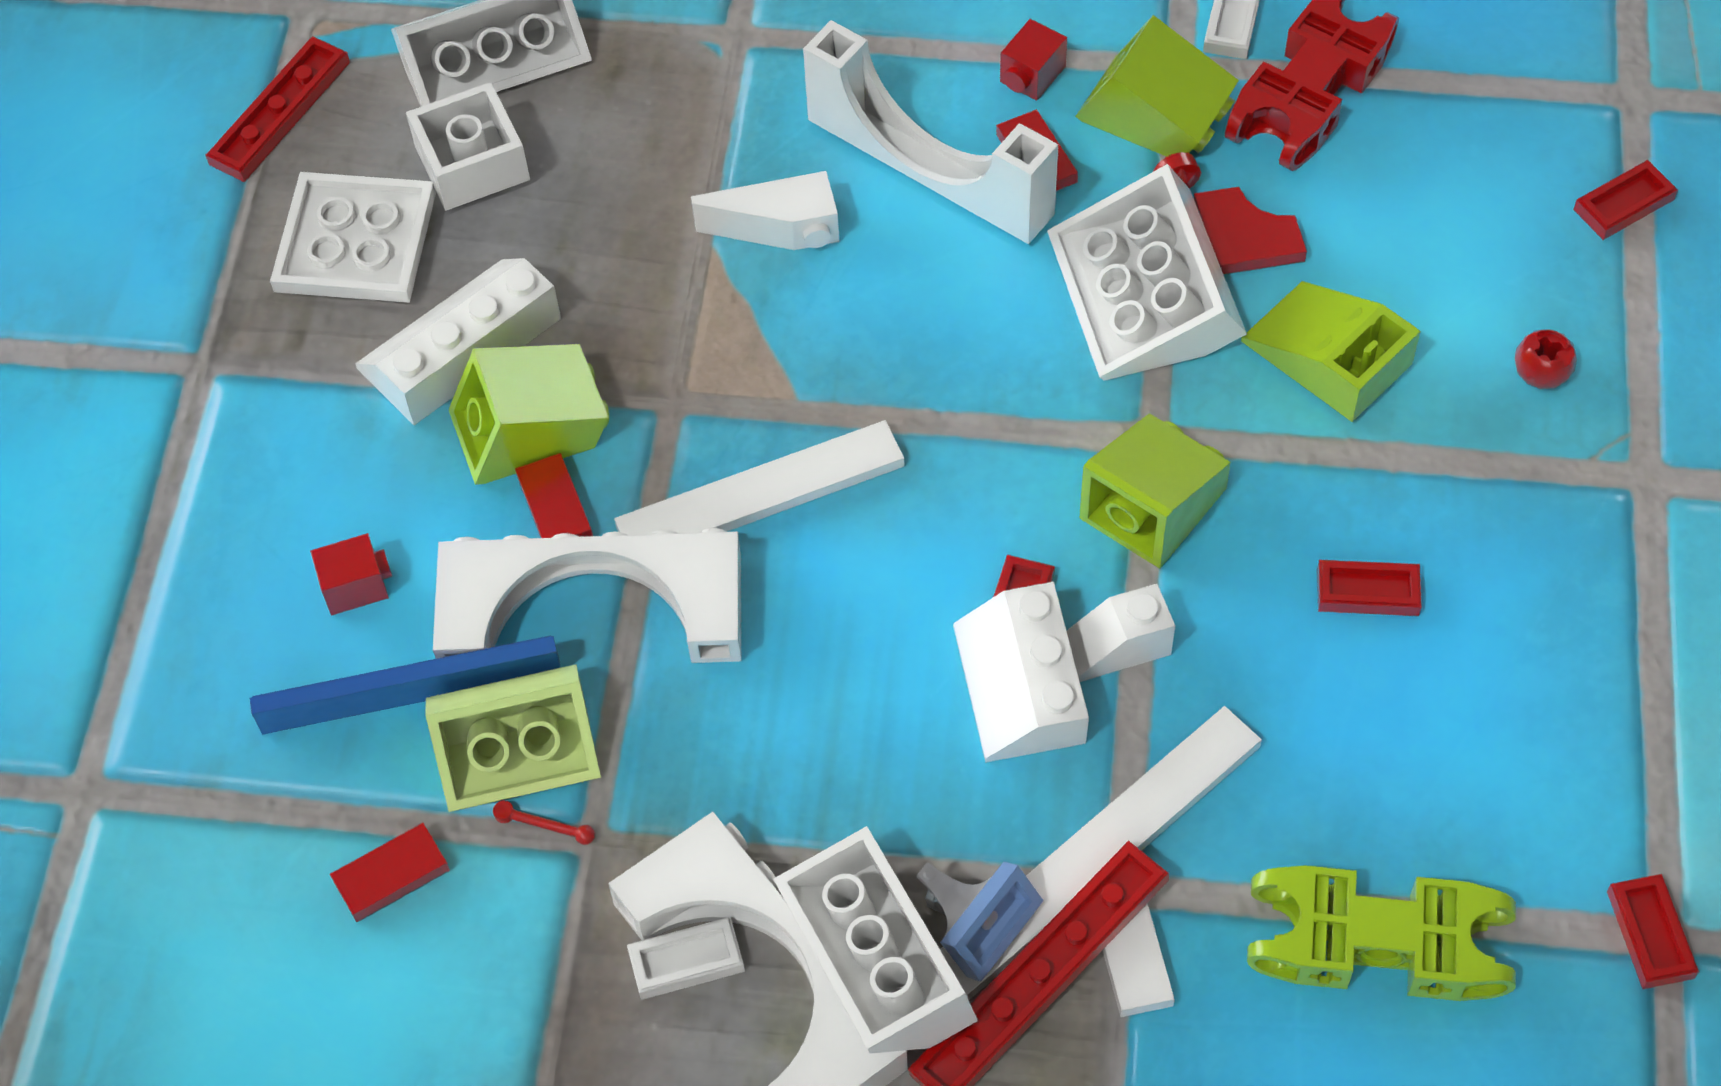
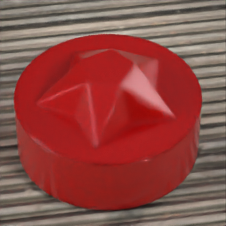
[1153,152,1201,189]

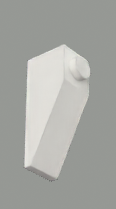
[691,171,839,250]

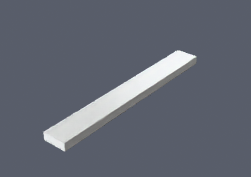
[940,706,1262,1000]

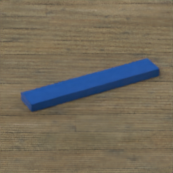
[250,635,561,735]

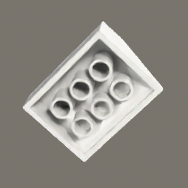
[1047,164,1247,381]

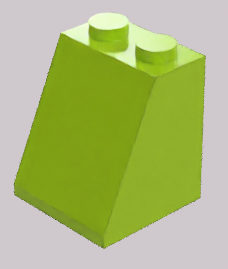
[1075,15,1239,157]
[449,344,609,485]
[1079,413,1231,569]

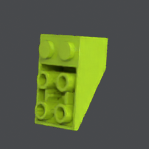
[1241,281,1421,422]

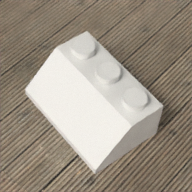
[953,582,1089,763]

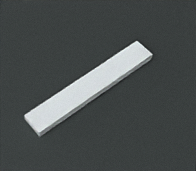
[614,420,904,535]

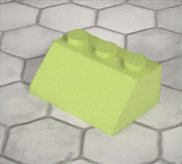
[425,664,601,812]

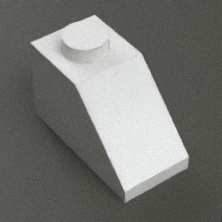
[1067,584,1175,682]

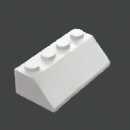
[391,0,592,106]
[355,258,561,425]
[773,826,978,1053]

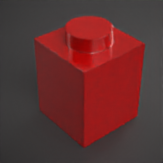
[1000,19,1067,101]
[310,533,392,616]

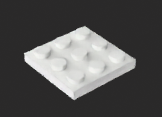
[270,172,436,303]

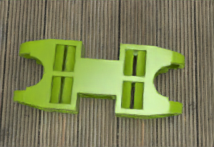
[1247,865,1516,1001]

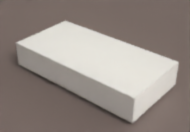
[1203,0,1260,60]
[1103,903,1175,1017]
[627,917,745,1000]

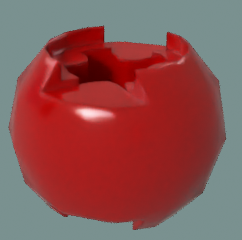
[1515,329,1577,389]

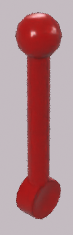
[493,800,595,845]

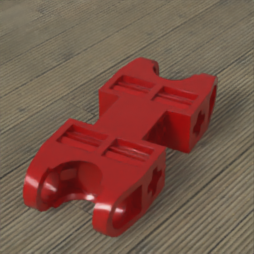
[1225,0,1399,171]

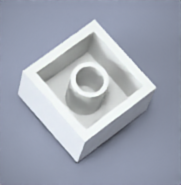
[406,82,530,211]

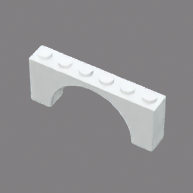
[803,20,1058,244]
[433,528,741,663]
[608,812,908,1086]

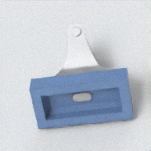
[917,862,1044,982]

